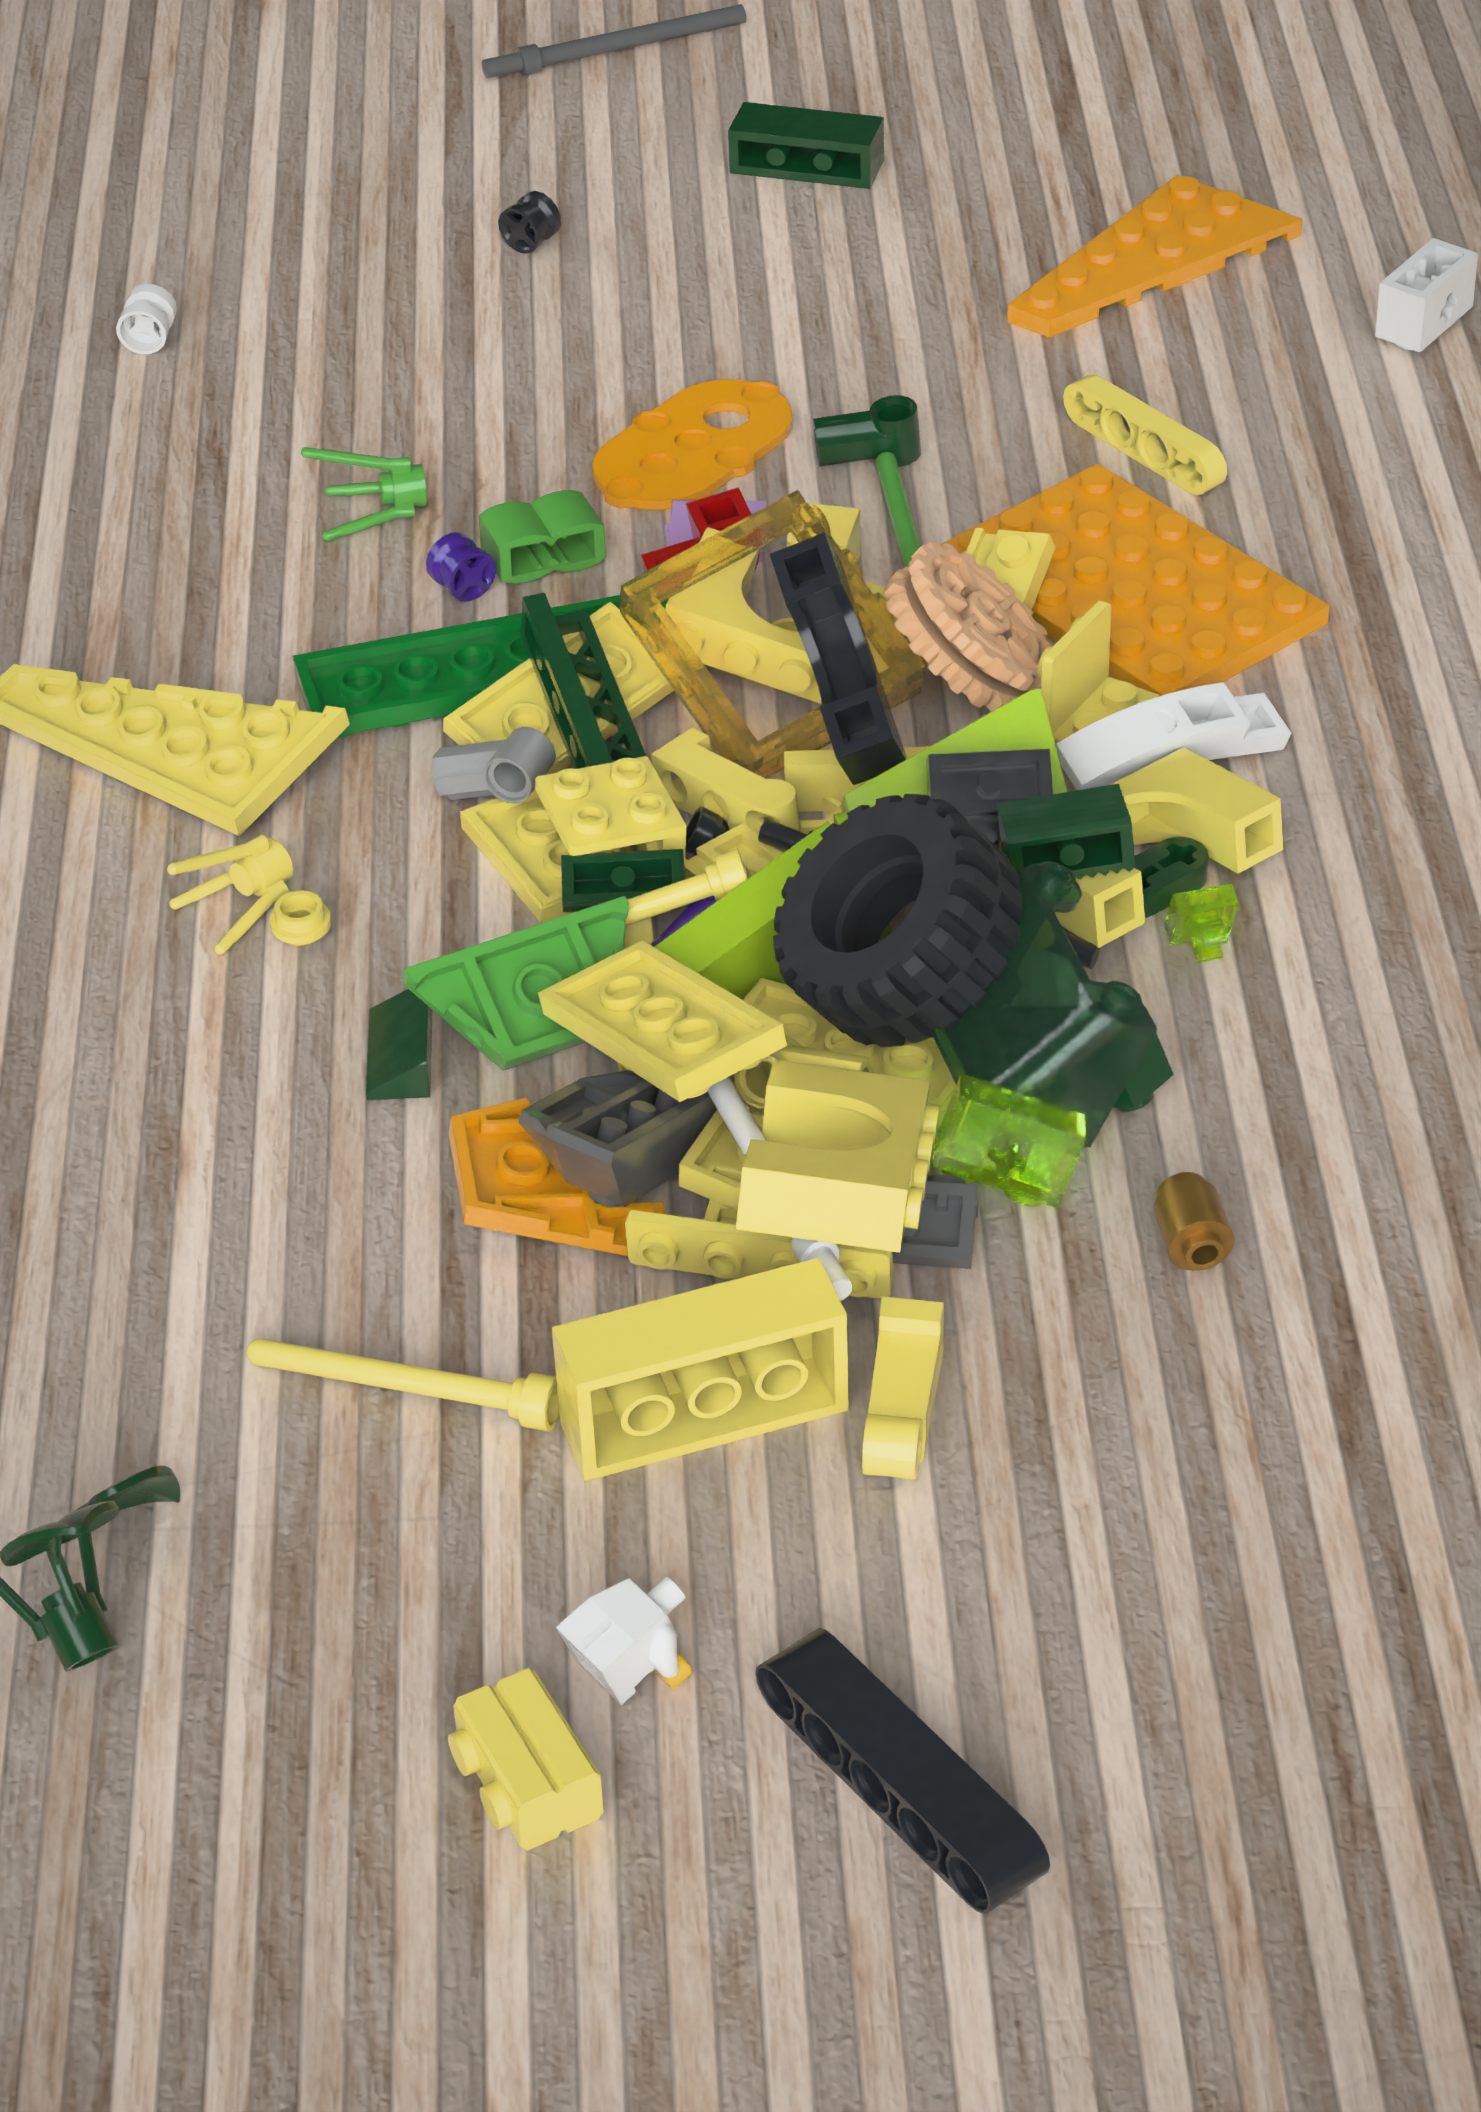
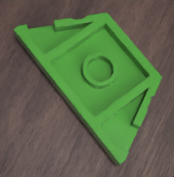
[401,896,629,1071]

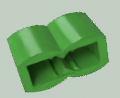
[479,490,606,584]

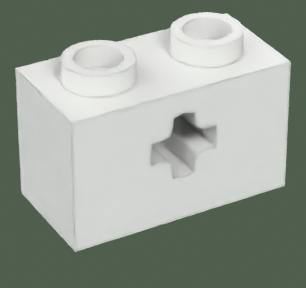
[1375,238,1478,352]

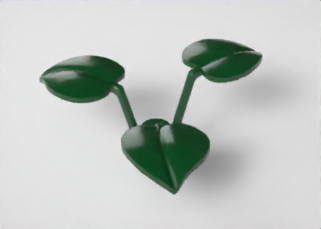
[0,1465,180,1672]

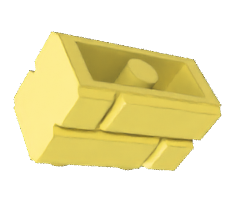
[448,1668,604,1851]

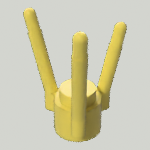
[167,835,294,955]

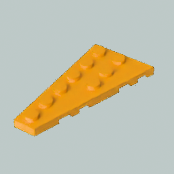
[1007,175,1302,338]

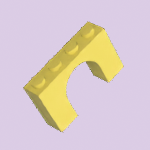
[657,527,910,704]
[999,747,1283,948]
[736,1059,940,1253]

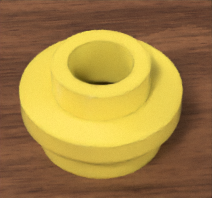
[270,890,331,946]

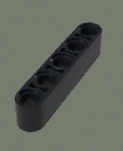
[755,1628,1050,1914]

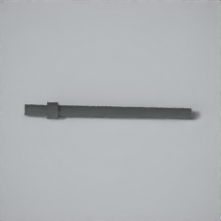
[482,4,746,78]

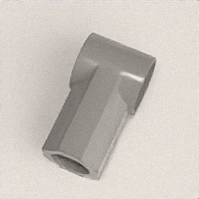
[431,727,556,803]

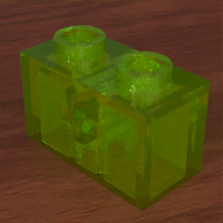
[933,1073,1086,1209]

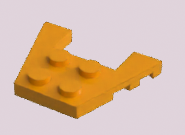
[449,1088,666,1256]

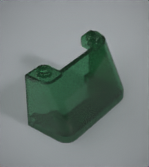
[933,861,1157,1147]

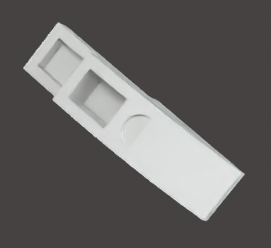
[1055,682,1291,790]

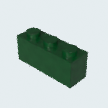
[728,102,884,189]

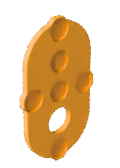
[592,379,792,510]

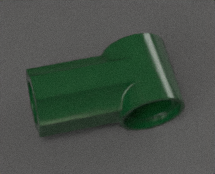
[813,395,921,467]

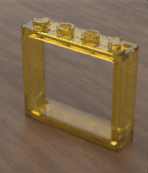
[620,490,926,779]

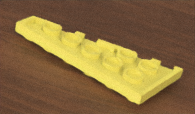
[0,664,350,836]

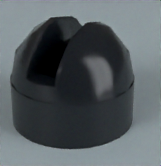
[686,806,730,856]

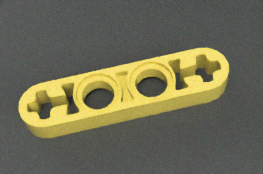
[1063,374,1227,495]

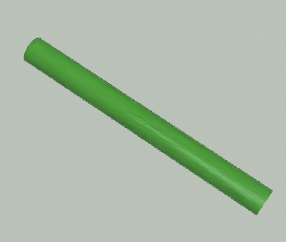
[875,452,921,568]

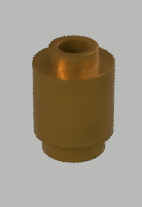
[1154,1172,1234,1271]

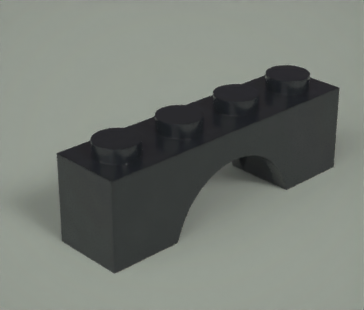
[769,532,907,785]

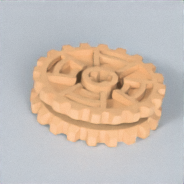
[884,541,1053,712]

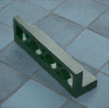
[521,593,646,769]

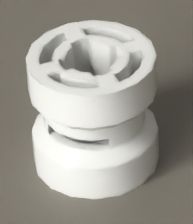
[116,284,177,354]

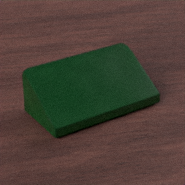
[561,849,686,912]
[366,989,433,1100]

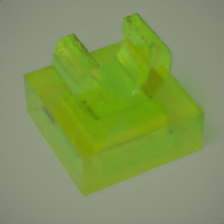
[1164,883,1239,963]

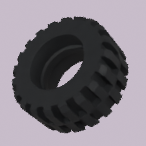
[773,794,1022,1047]

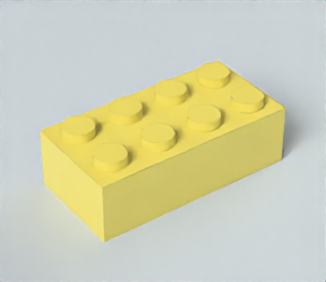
[552,1258,849,1482]

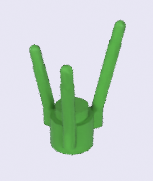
[301,447,427,541]

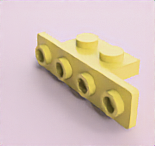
[625,1199,893,1299]

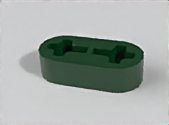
[1134,837,1208,918]

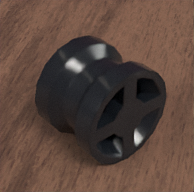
[498,191,561,254]

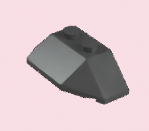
[519,1070,717,1207]

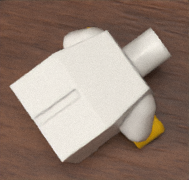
[556,1576,693,1705]

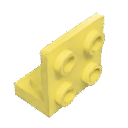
[1037,600,1159,745]
[535,756,687,857]

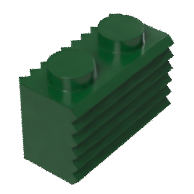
[997,784,1135,889]

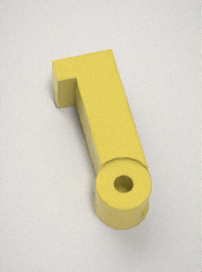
[651,727,801,834]
[862,1296,944,1481]

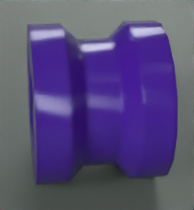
[426,532,496,601]

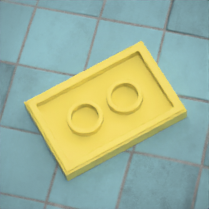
[460,789,633,923]

